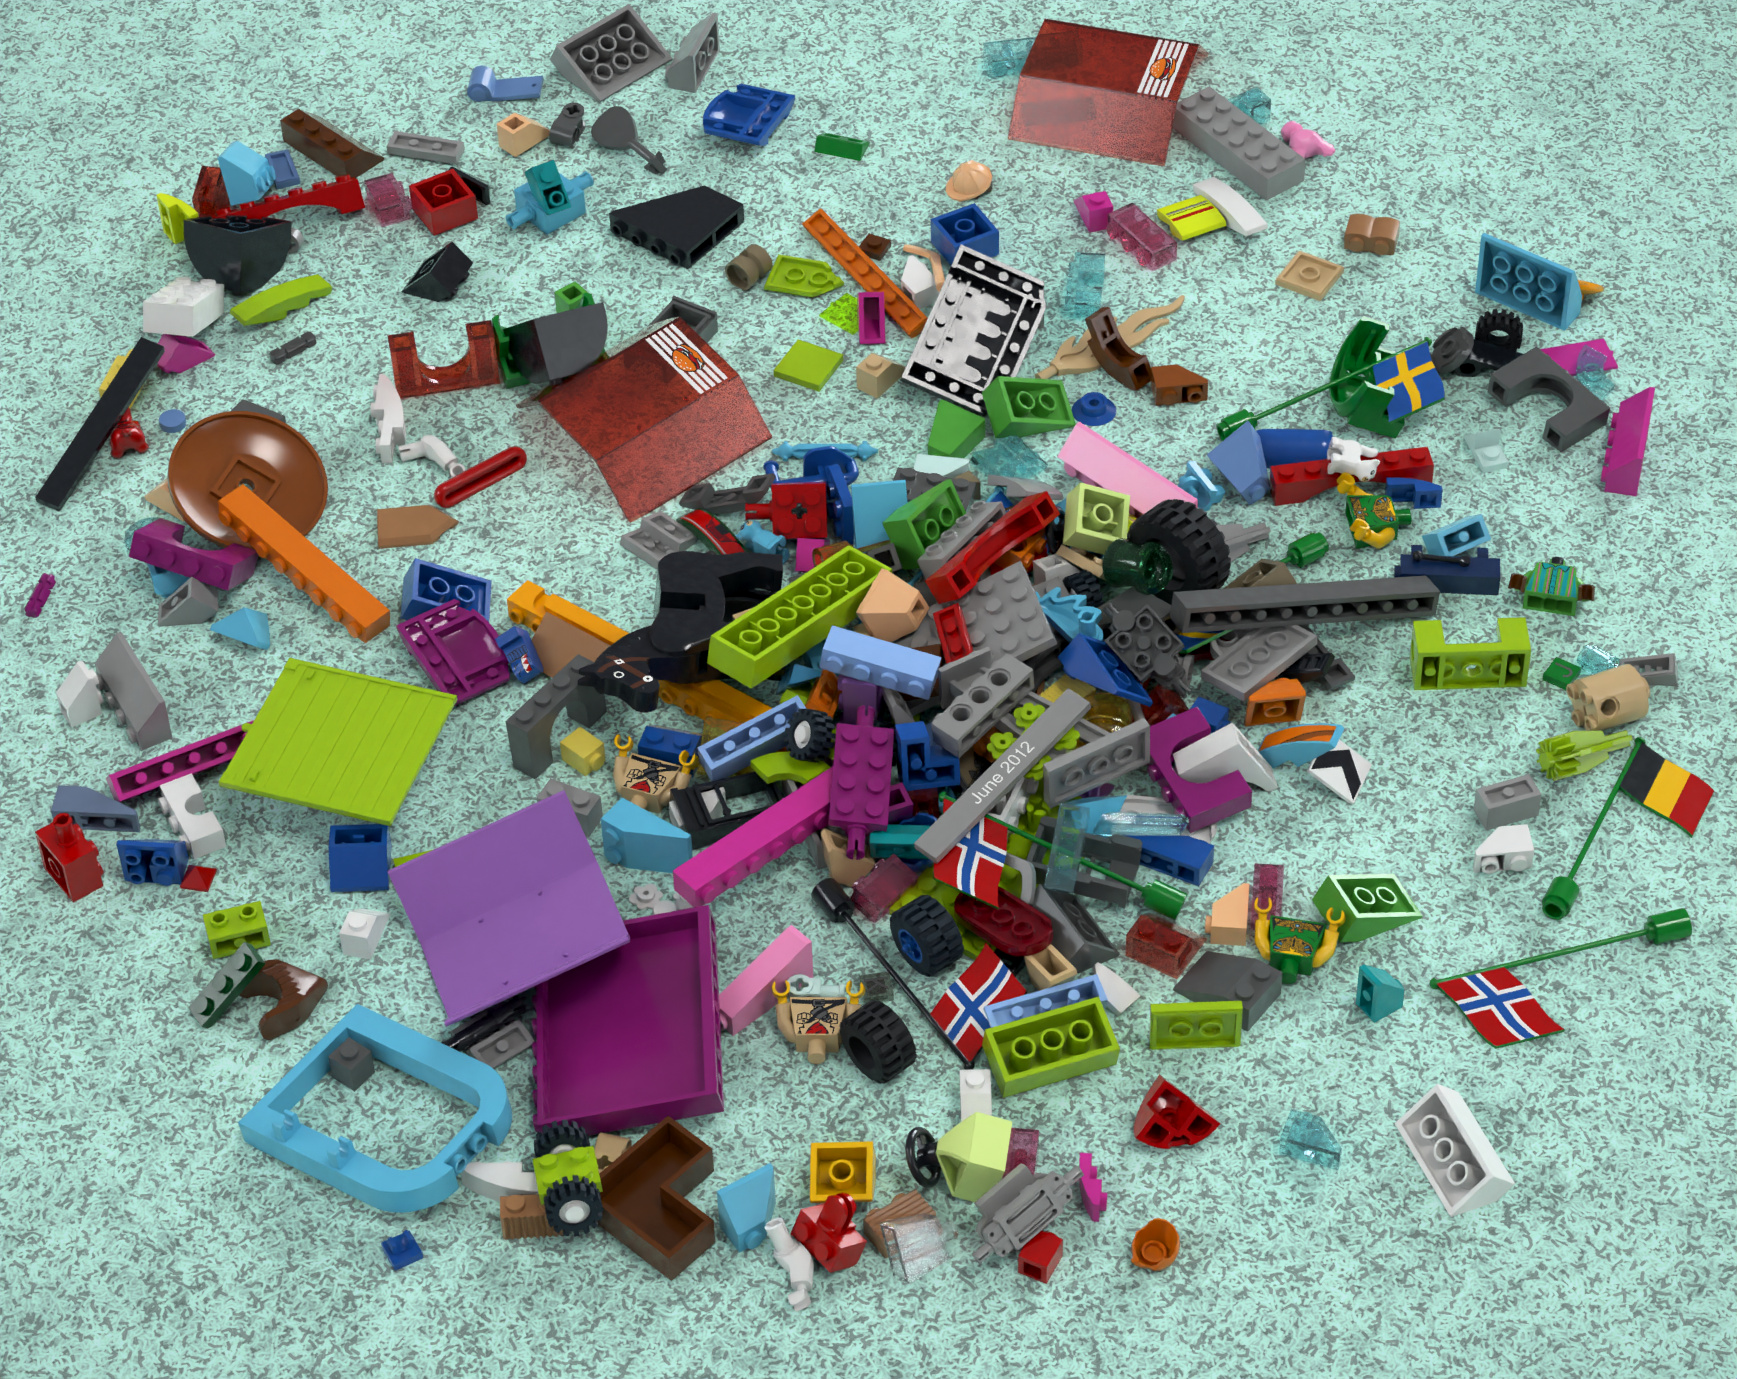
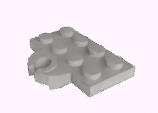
[1201,625,1317,702]

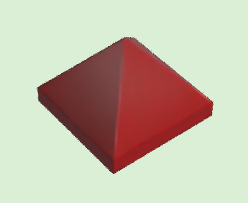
[180,865,217,892]

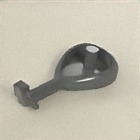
[591,106,667,174]

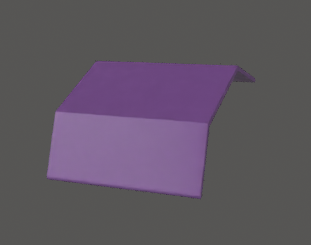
[387,790,630,1027]

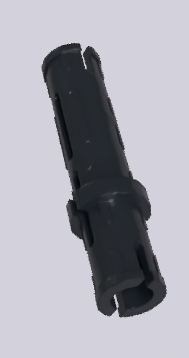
[441,996,526,1052]

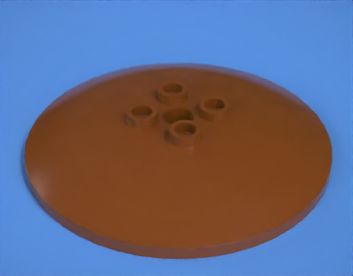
[167,411,328,550]

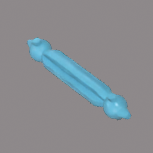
[772,441,878,461]

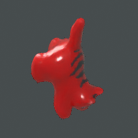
[109,407,149,459]

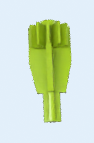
[1536,730,1632,781]

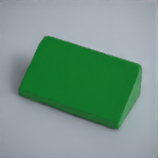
[814,132,870,161]

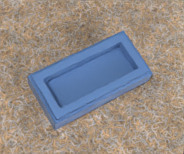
[265,149,301,189]

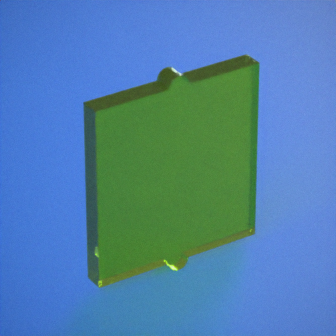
[819,293,858,335]

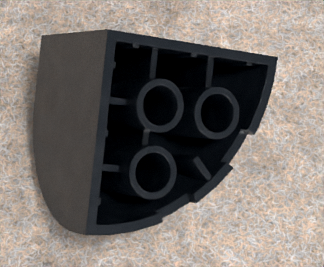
[184,215,292,295]
[503,302,608,386]

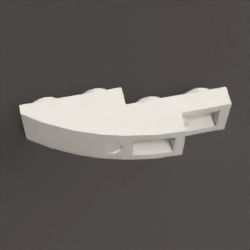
[370,374,406,463]
[461,1161,539,1202]

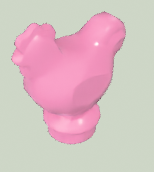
[1281,121,1335,159]

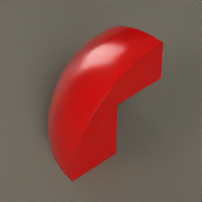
[1134,1074,1221,1149]

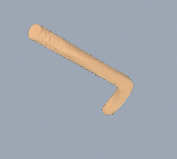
[903,244,945,292]

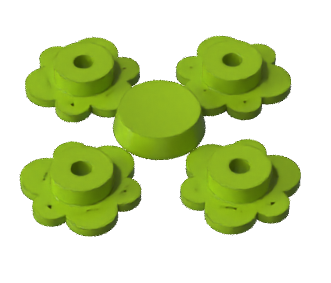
[987,702,1080,781]

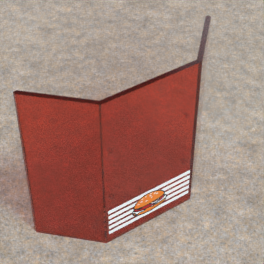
[1008,19,1209,166]
[516,316,772,523]

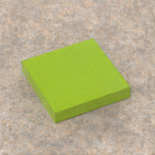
[773,339,844,392]

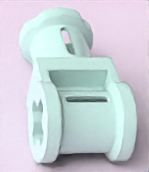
[787,974,845,1002]

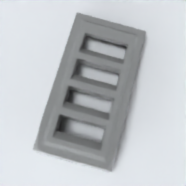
[1619,653,1678,686]

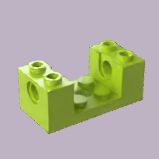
[1409,617,1531,690]

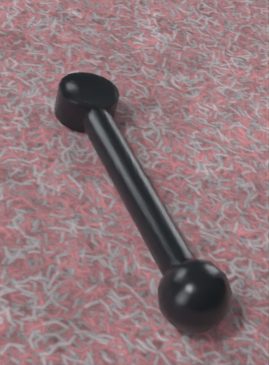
[1413,550,1471,567]

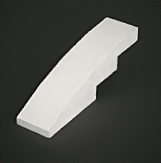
[1192,177,1268,236]

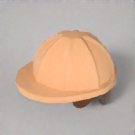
[946,160,993,202]

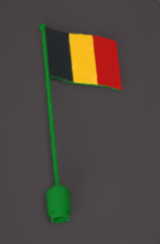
[1542,737,1714,920]

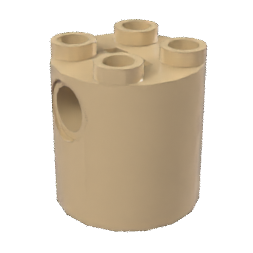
[1566,664,1650,731]

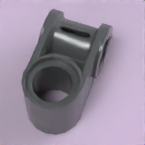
[549,102,586,148]

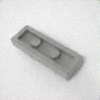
[387,131,465,165]

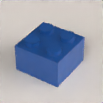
[931,203,999,266]

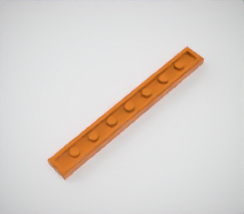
[802,208,928,339]

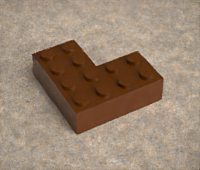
[597,1116,715,1281]

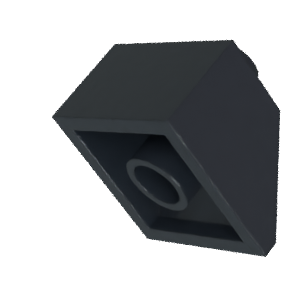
[401,242,473,302]

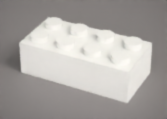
[143,277,224,337]

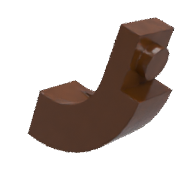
[1085,307,1151,391]

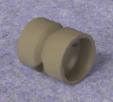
[725,244,773,291]

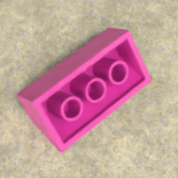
[1601,387,1655,497]

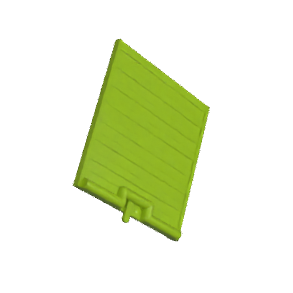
[219,658,457,826]

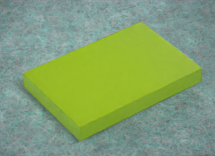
[1149,1001,1243,1050]

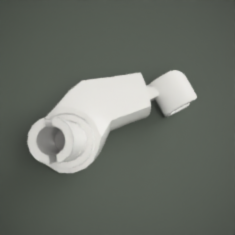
[398,435,466,477]
[764,1218,814,1312]

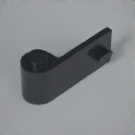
[1455,339,1523,377]

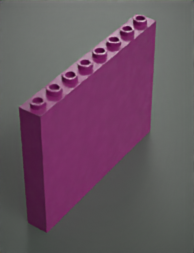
[532,905,724,1136]

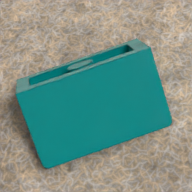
[869,825,930,859]

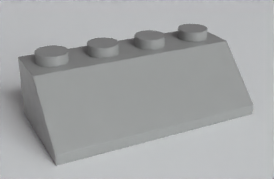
[95,632,173,751]

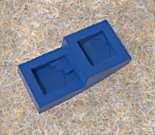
[1385,478,1443,509]

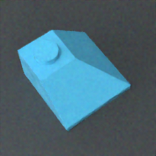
[717,1163,776,1253]

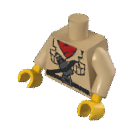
[613,734,700,814]
[772,980,865,1064]

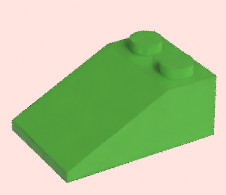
[982,376,1076,439]
[882,479,966,570]
[1312,874,1423,942]

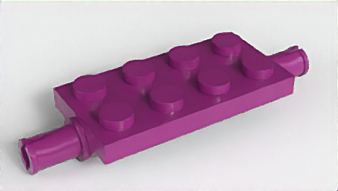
[828,705,894,860]

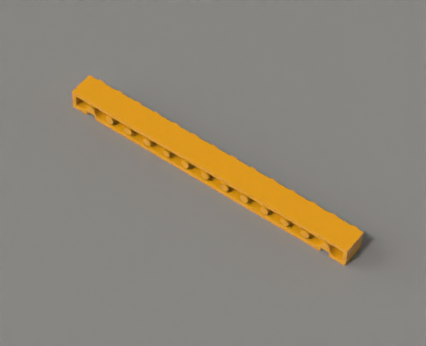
[507,580,789,752]

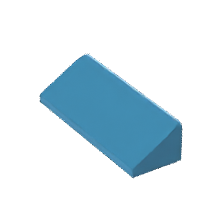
[776,664,821,695]

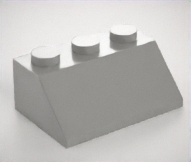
[665,13,720,93]

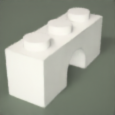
[158,773,226,859]

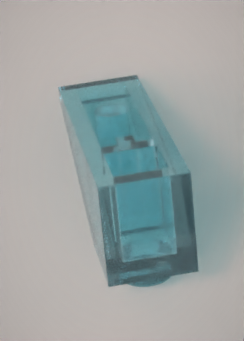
[1044,803,1090,894]

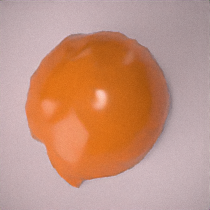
[1131,1218,1180,1271]

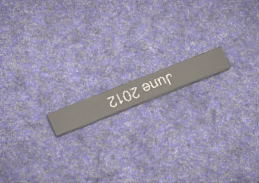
[914,688,1091,864]

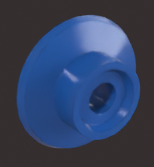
[1072,392,1116,426]

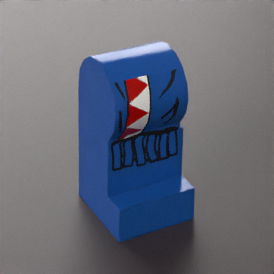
[495,626,544,684]

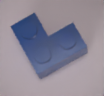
[895,721,960,791]

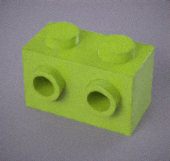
[203,901,271,959]

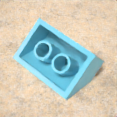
[217,141,276,206]

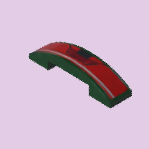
[676,508,747,555]

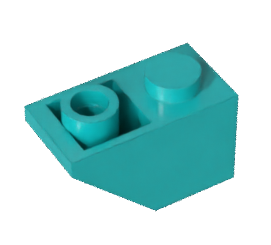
[524,160,571,215]

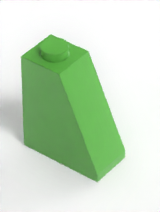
[928,399,985,458]

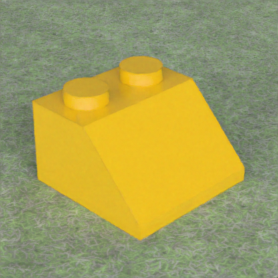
[810,1141,876,1203]

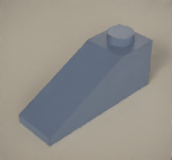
[51,785,141,832]

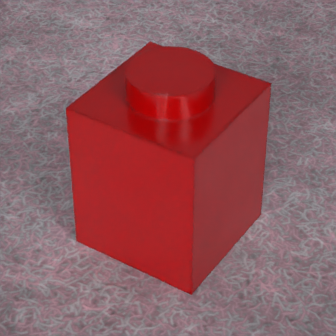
[1018,1230,1063,1284]

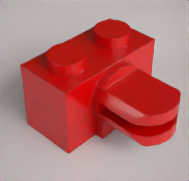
[790,1192,867,1273]

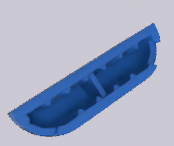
[1256,429,1335,468]

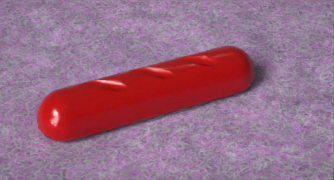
[434,446,527,508]

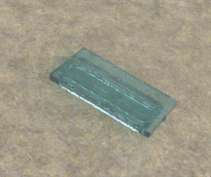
[1093,812,1189,836]

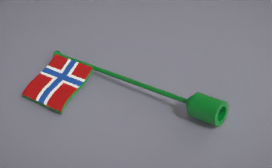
[933,792,1188,920]
[1429,908,1692,1049]

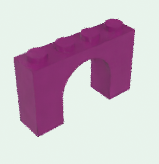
[129,518,258,591]
[1146,707,1252,833]

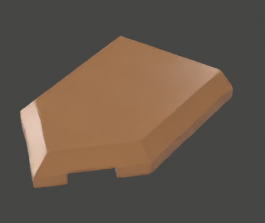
[377,505,459,549]

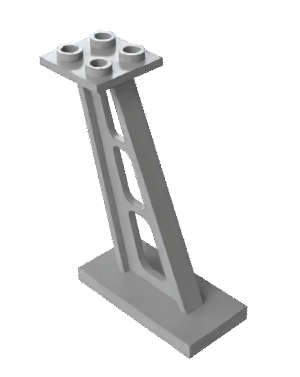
[938,646,1150,808]

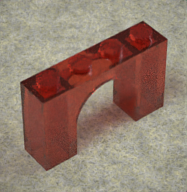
[387,320,500,399]

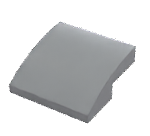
[987,475,1063,500]
[620,511,698,569]
[881,686,915,724]
[451,1002,536,1069]

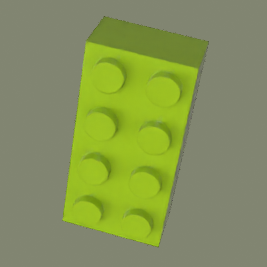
[982,996,1120,1098]

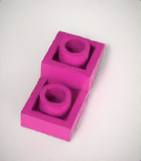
[1079,1153,1108,1222]

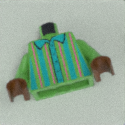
[1508,557,1595,616]

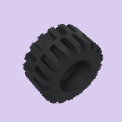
[839,1000,917,1084]

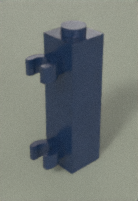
[1394,545,1500,595]

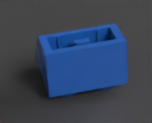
[328,824,392,892]

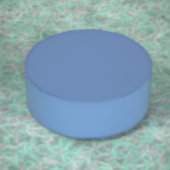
[159,409,186,433]

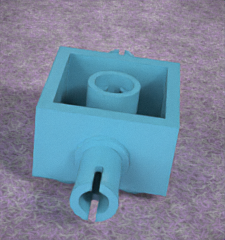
[506,171,594,234]

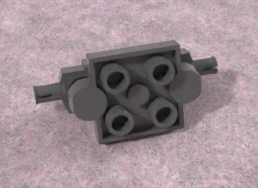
[1103,603,1192,699]

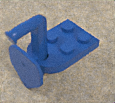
[763,446,859,547]

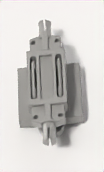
[972,1163,1084,1264]

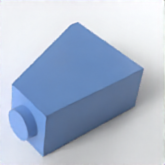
[1207,421,1271,505]

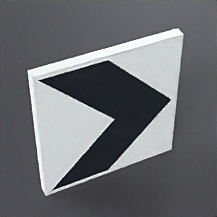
[1307,739,1372,804]

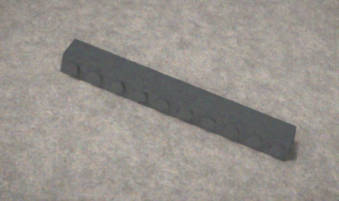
[1170,576,1440,633]

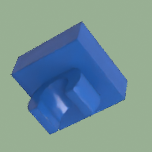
[381,1230,423,1271]

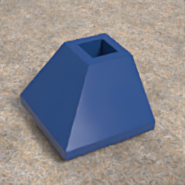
[116,839,189,886]

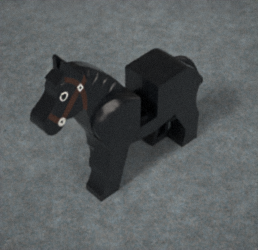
[578,551,786,713]

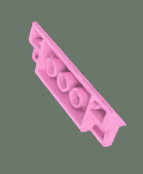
[1057,422,1198,518]

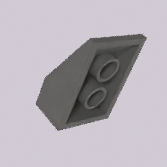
[1173,951,1283,1032]

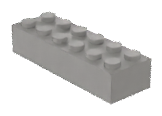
[1171,86,1306,201]

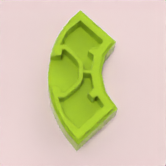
[750,752,831,785]

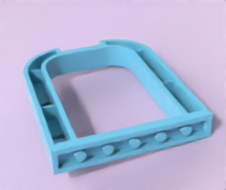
[238,1004,512,1213]

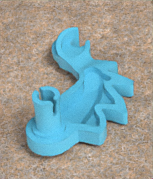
[1035,587,1103,643]

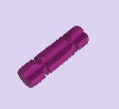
[24,573,56,618]

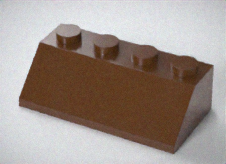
[280,109,384,178]

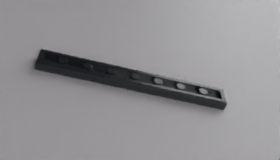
[35,337,165,511]

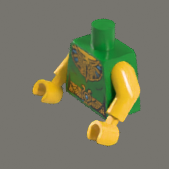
[1337,472,1412,549]
[1254,897,1346,984]

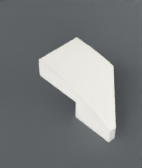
[1092,962,1140,1017]

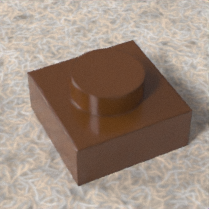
[859,233,891,261]

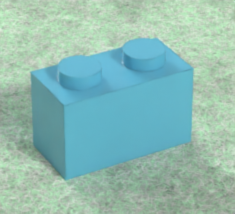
[1422,514,1491,556]

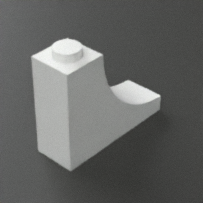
[1173,723,1278,792]

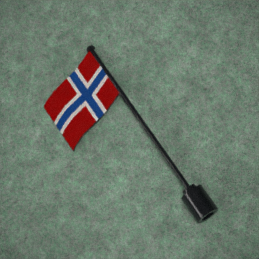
[811,878,1027,1070]

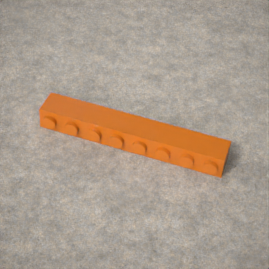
[218,484,390,643]

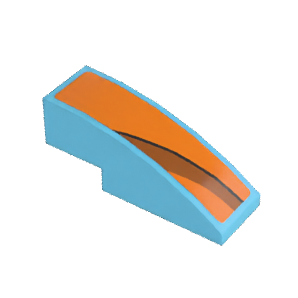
[1258,723,1344,768]

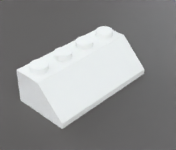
[1395,1084,1515,1217]

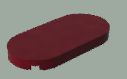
[954,886,1054,956]

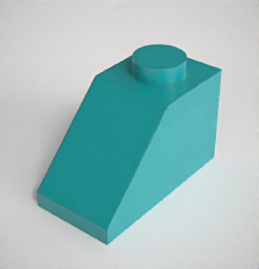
[1356,964,1405,1023]

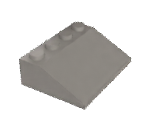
[550,4,673,102]

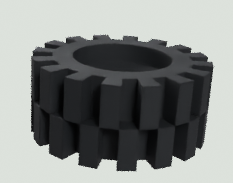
[1475,309,1523,352]

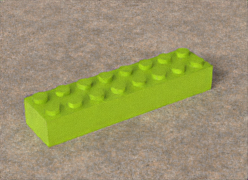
[707,545,893,689]

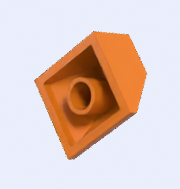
[1244,678,1306,727]

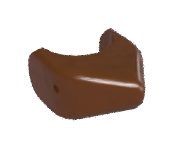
[239,959,328,1040]

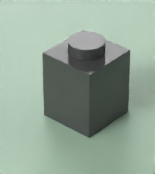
[328,1037,375,1092]

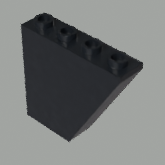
[609,185,744,269]

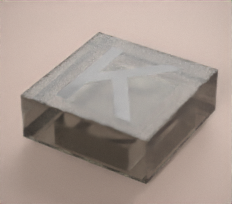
[859,971,894,1004]

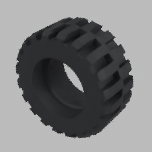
[1126,499,1231,605]

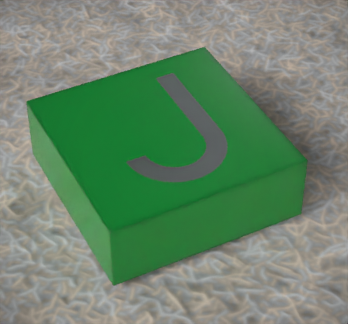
[1542,657,1581,690]

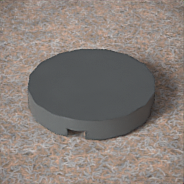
[1430,327,1474,374]

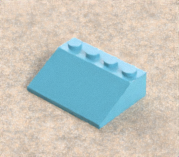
[1475,233,1582,331]

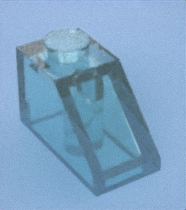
[1227,87,1271,125]
[1279,1109,1342,1171]

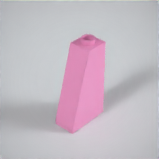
[719,925,813,1036]

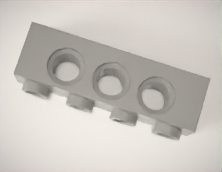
[931,653,1034,758]

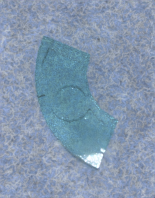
[1576,344,1615,400]

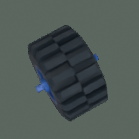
[889,895,964,977]

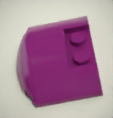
[396,599,510,706]

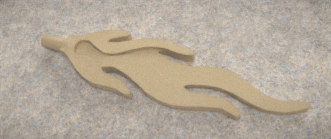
[1035,295,1185,379]

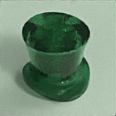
[1102,538,1173,595]

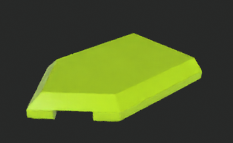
[764,254,844,298]

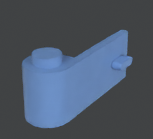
[467,65,544,102]

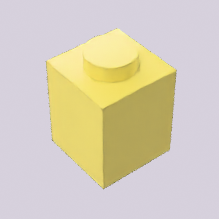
[560,727,606,776]

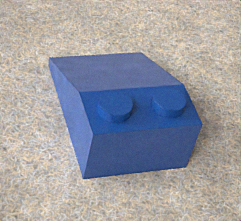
[400,558,492,622]
[1058,633,1153,707]

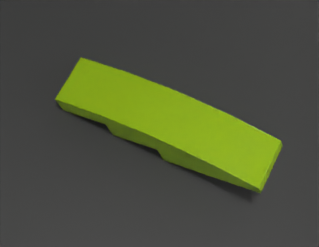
[230,274,333,326]

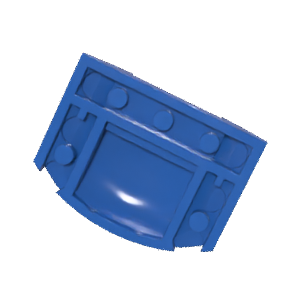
[703,84,795,146]

